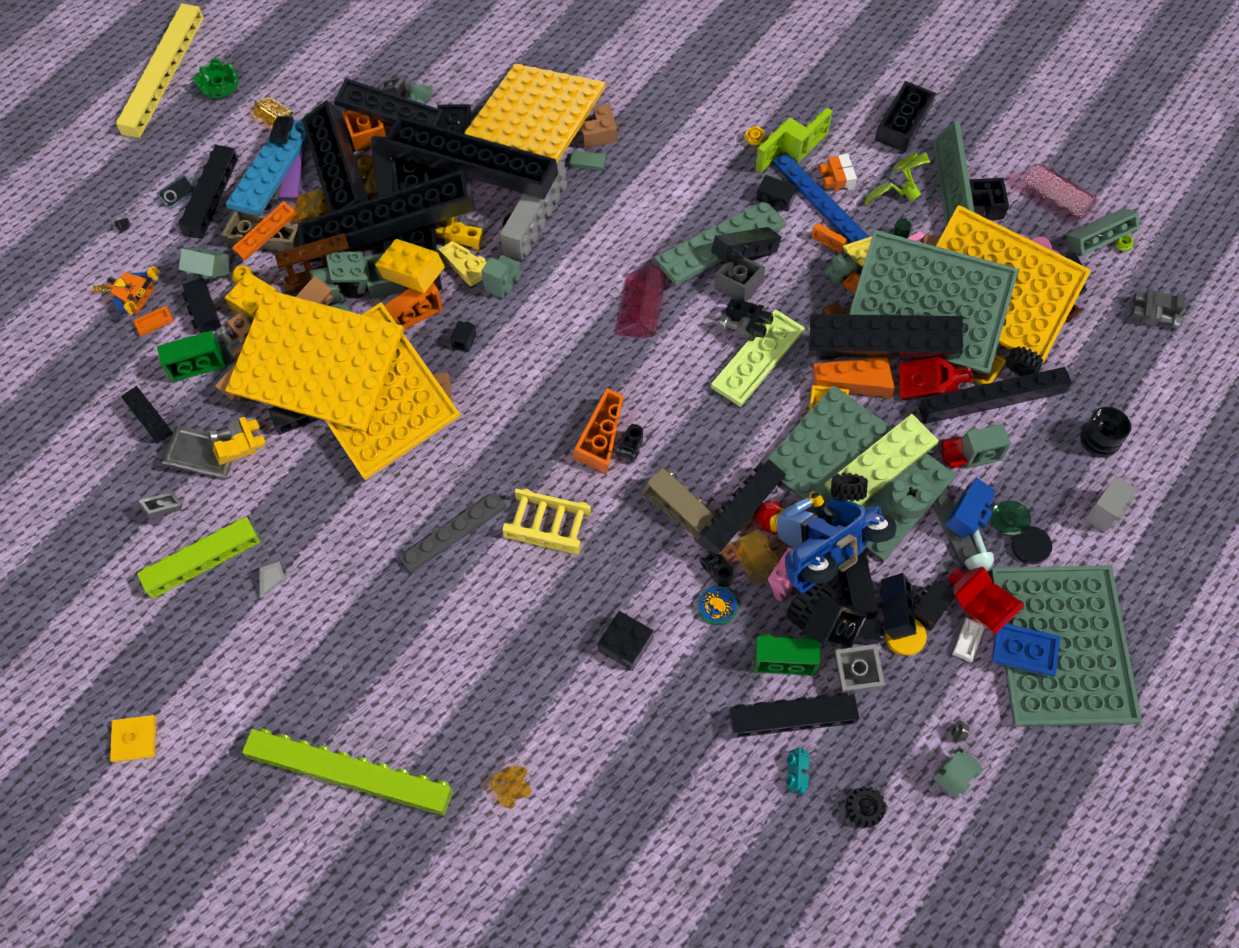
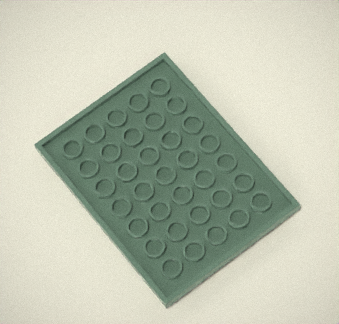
[849,230,1019,374]
[763,385,956,562]
[990,565,1142,727]

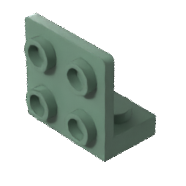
[326,252,368,294]

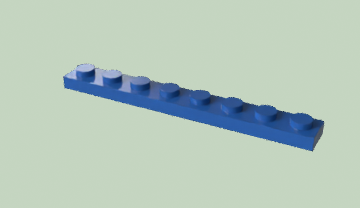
[772,152,869,243]

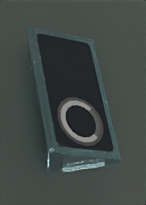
[157,175,195,210]

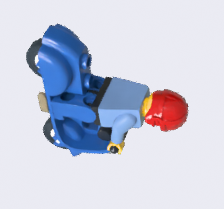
[755,492,896,593]

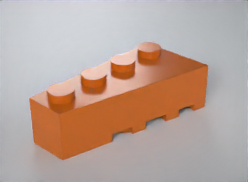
[384,283,443,330]
[811,357,895,399]
[573,388,624,474]

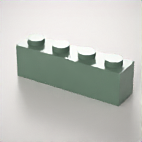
[1066,208,1140,255]

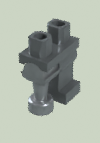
[1131,288,1185,329]

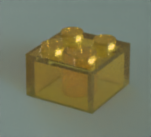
[735,529,779,587]

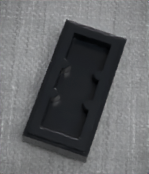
[269,116,294,144]

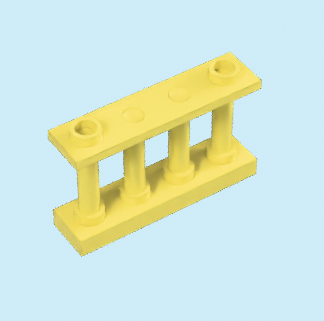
[503,489,591,555]

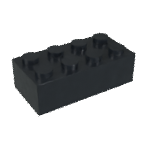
[875,81,936,153]

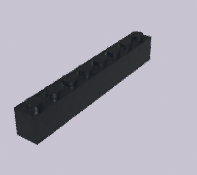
[918,367,1072,424]

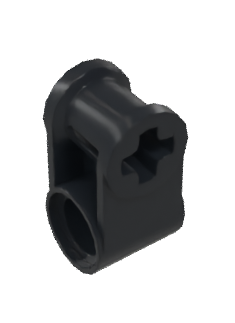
[616,424,643,463]
[699,552,733,587]

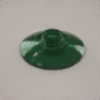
[991,501,1031,537]

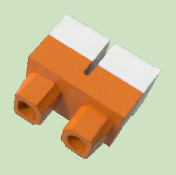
[819,153,857,192]

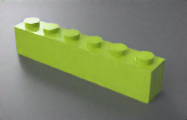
[137,516,261,599]

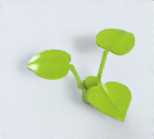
[865,152,930,207]

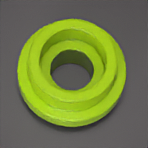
[1115,234,1134,251]

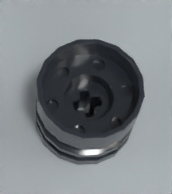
[1080,406,1131,458]

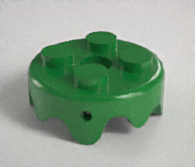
[194,58,239,99]

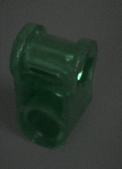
[892,218,911,238]

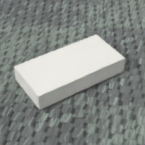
[952,618,985,663]

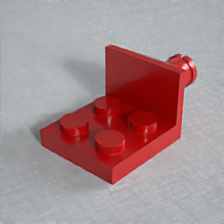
[899,356,973,400]
[948,567,1024,634]

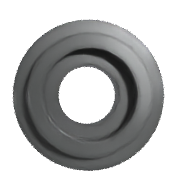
[951,720,969,742]

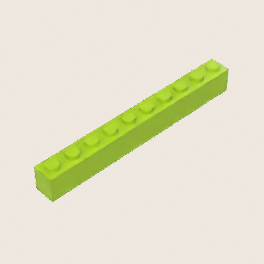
[242,728,453,816]

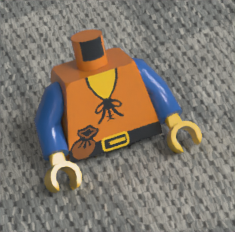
[106,266,161,315]

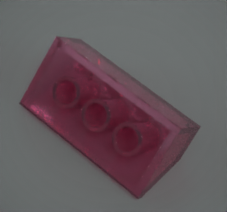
[1023,163,1100,218]
[615,263,666,339]

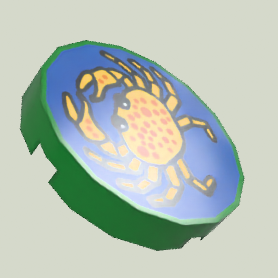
[698,586,738,625]

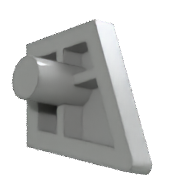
[259,560,285,597]

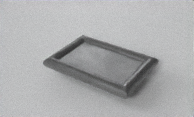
[162,425,232,479]

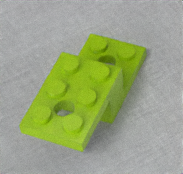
[756,108,832,173]

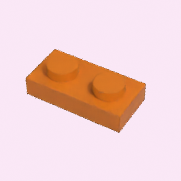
[811,223,847,254]

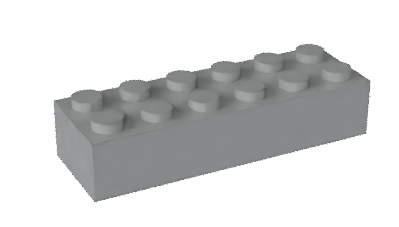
[500,160,567,261]

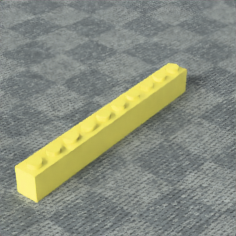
[116,3,204,138]

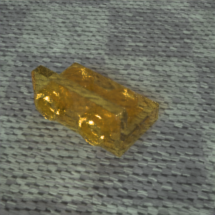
[254,96,293,128]

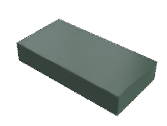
[570,150,606,171]

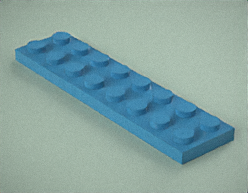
[226,119,308,216]

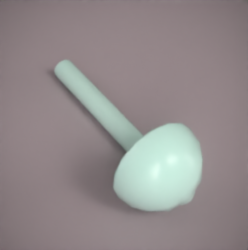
[964,530,994,571]

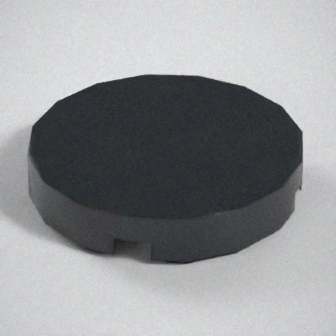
[1011,526,1052,565]

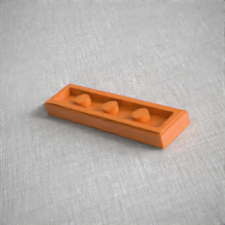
[232,201,297,261]

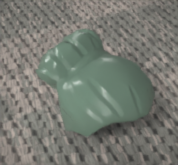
[407,82,433,104]
[824,254,858,284]

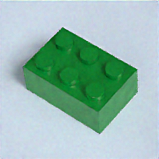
[157,331,226,383]
[753,634,820,676]

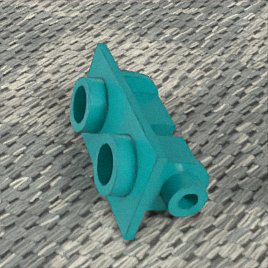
[786,747,810,794]

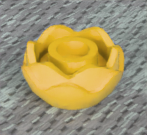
[745,126,766,146]
[231,265,254,284]

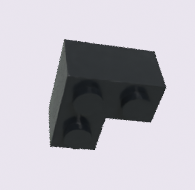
[969,178,1009,219]

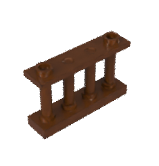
[274,233,349,295]

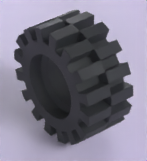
[1005,346,1043,376]
[831,473,868,502]
[845,786,887,829]

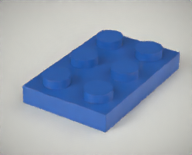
[991,624,1061,677]

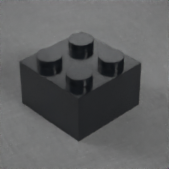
[597,611,654,671]

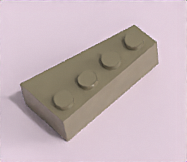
[221,211,300,251]
[640,467,716,539]

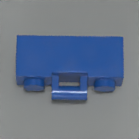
[944,477,995,538]

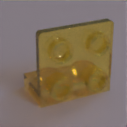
[291,187,329,224]

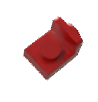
[941,436,968,468]

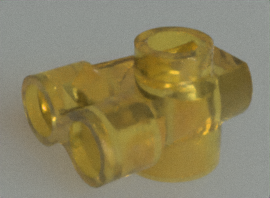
[357,154,374,179]

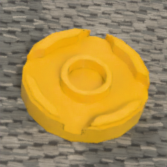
[885,619,927,656]

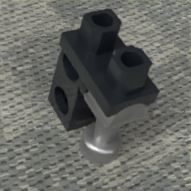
[719,298,774,341]

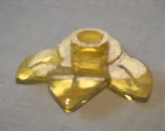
[490,766,532,809]

